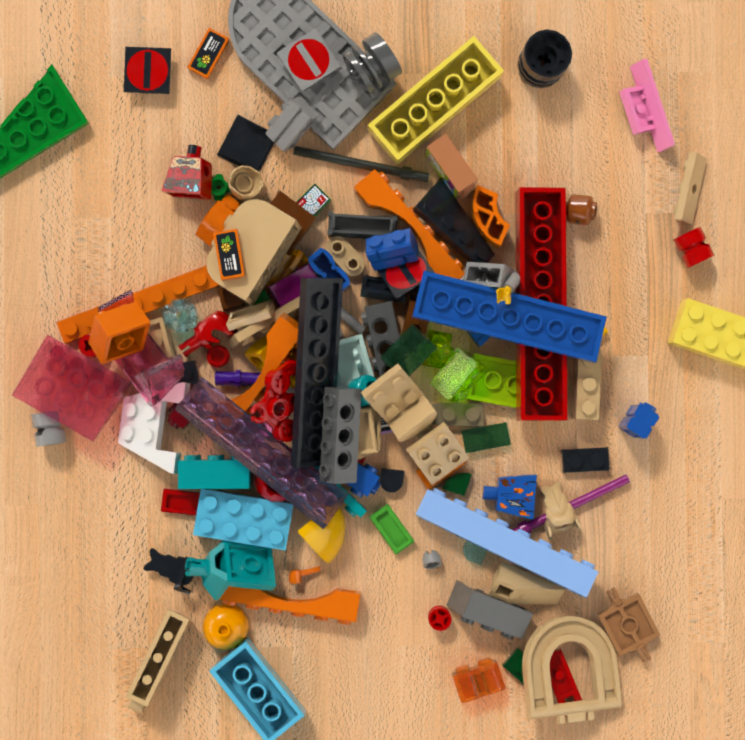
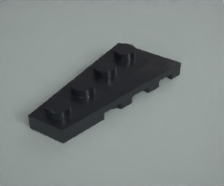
[412,178,495,263]

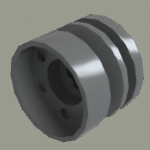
[342,32,402,96]

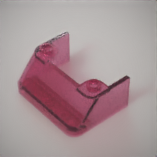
[98,290,185,407]

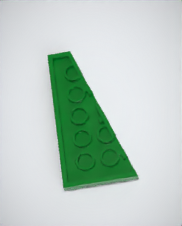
[0,64,90,179]

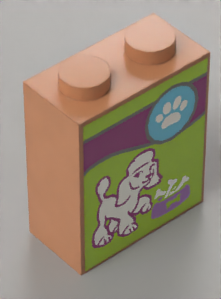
[425,133,478,199]

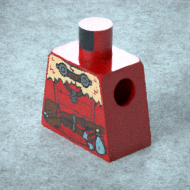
[162,145,212,200]

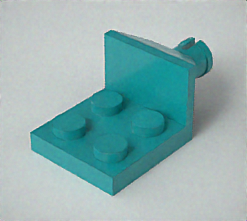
[185,540,276,600]

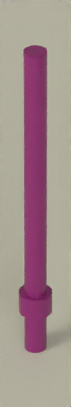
[512,474,630,534]

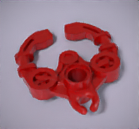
[250,360,296,442]

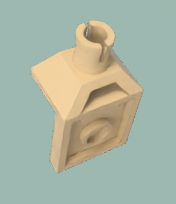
[361,364,437,442]

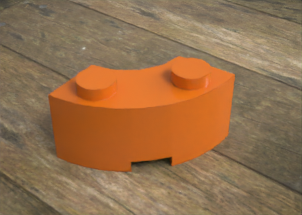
[471,185,510,249]

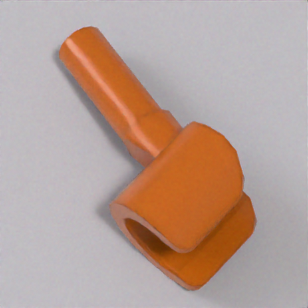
[289,566,321,584]

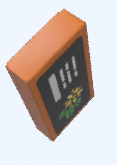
[187,28,230,80]
[213,229,246,281]

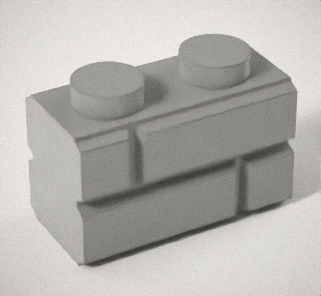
[266,97,319,152]

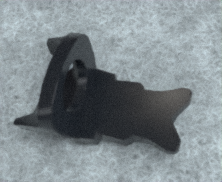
[143,548,193,594]

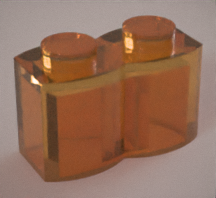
[452,657,506,703]

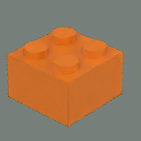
[89,301,151,364]

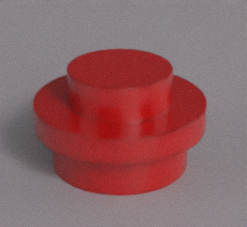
[207,345,230,368]

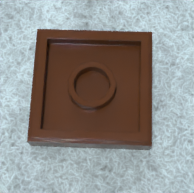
[270,191,317,255]

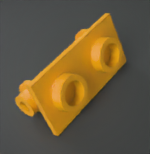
[267,249,308,286]

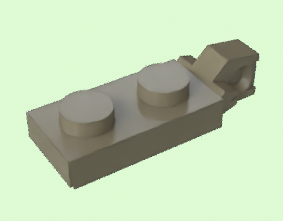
[432,403,484,426]

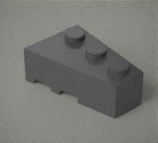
[446,580,533,640]

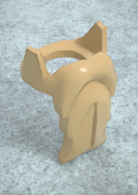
[539,482,582,540]

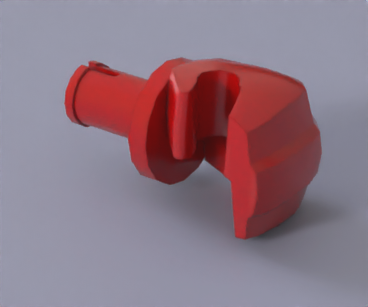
[178,310,238,357]

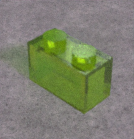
[430,347,486,404]

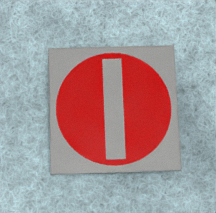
[277,28,341,92]

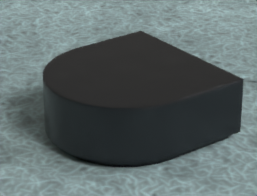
[380,468,404,493]

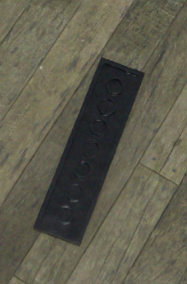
[291,278,343,468]

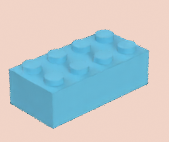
[193,489,294,551]
[209,637,306,740]

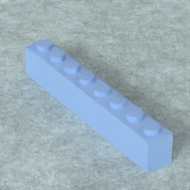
[416,488,598,598]

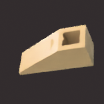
[489,561,566,605]

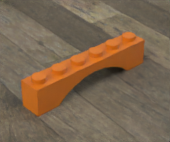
[354,169,465,279]
[201,313,298,442]
[219,586,361,625]

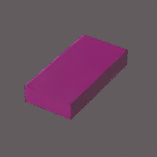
[268,264,316,307]

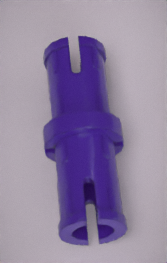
[215,370,261,388]

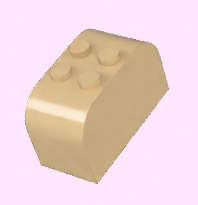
[207,199,302,306]

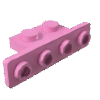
[619,59,675,152]

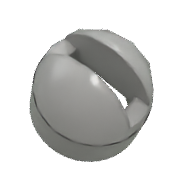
[422,550,442,569]

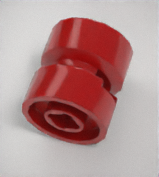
[673,226,715,269]

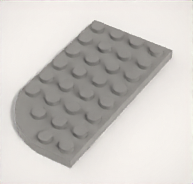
[228,0,397,150]

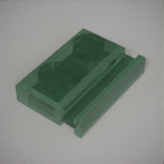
[380,323,437,376]

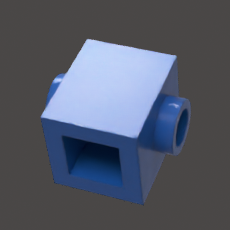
[346,463,381,498]

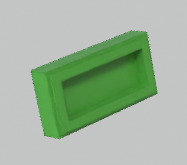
[369,503,415,554]

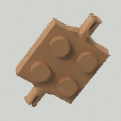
[597,587,661,663]

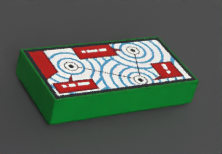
[296,184,331,216]

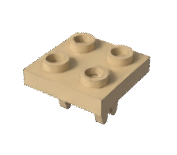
[406,422,469,485]

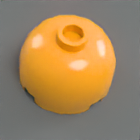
[202,603,249,650]

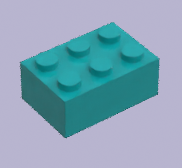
[178,455,253,489]

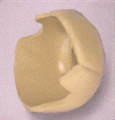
[228,165,264,200]

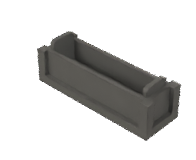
[327,211,398,239]

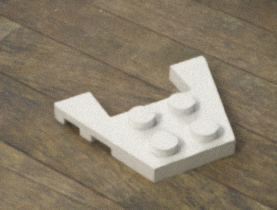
[118,382,191,474]

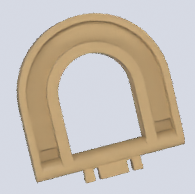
[522,616,622,724]

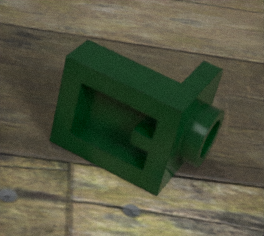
[502,647,524,685]

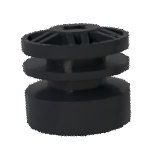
[517,29,572,88]

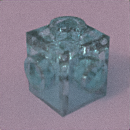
[163,299,198,333]

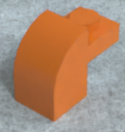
[195,194,241,247]

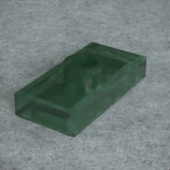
[461,422,511,453]

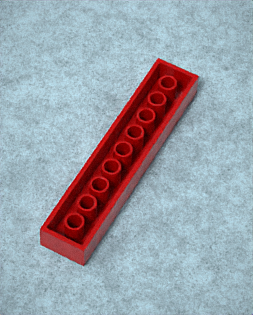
[515,187,568,421]

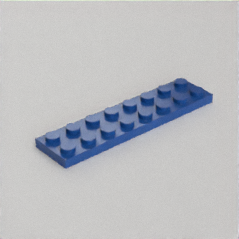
[412,270,607,363]

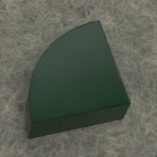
[442,473,472,496]

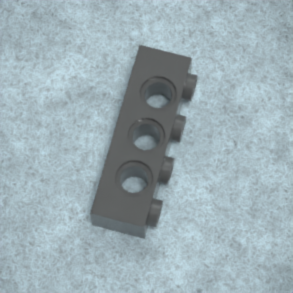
[361,301,408,377]
[319,387,362,484]

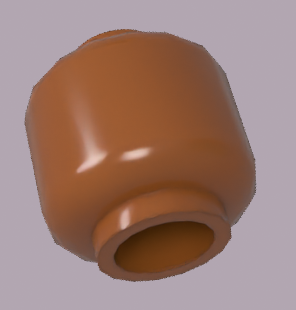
[566,194,597,225]

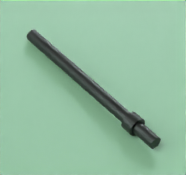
[293,146,429,182]

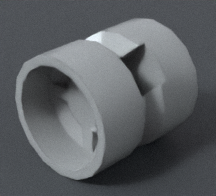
[31,410,66,447]

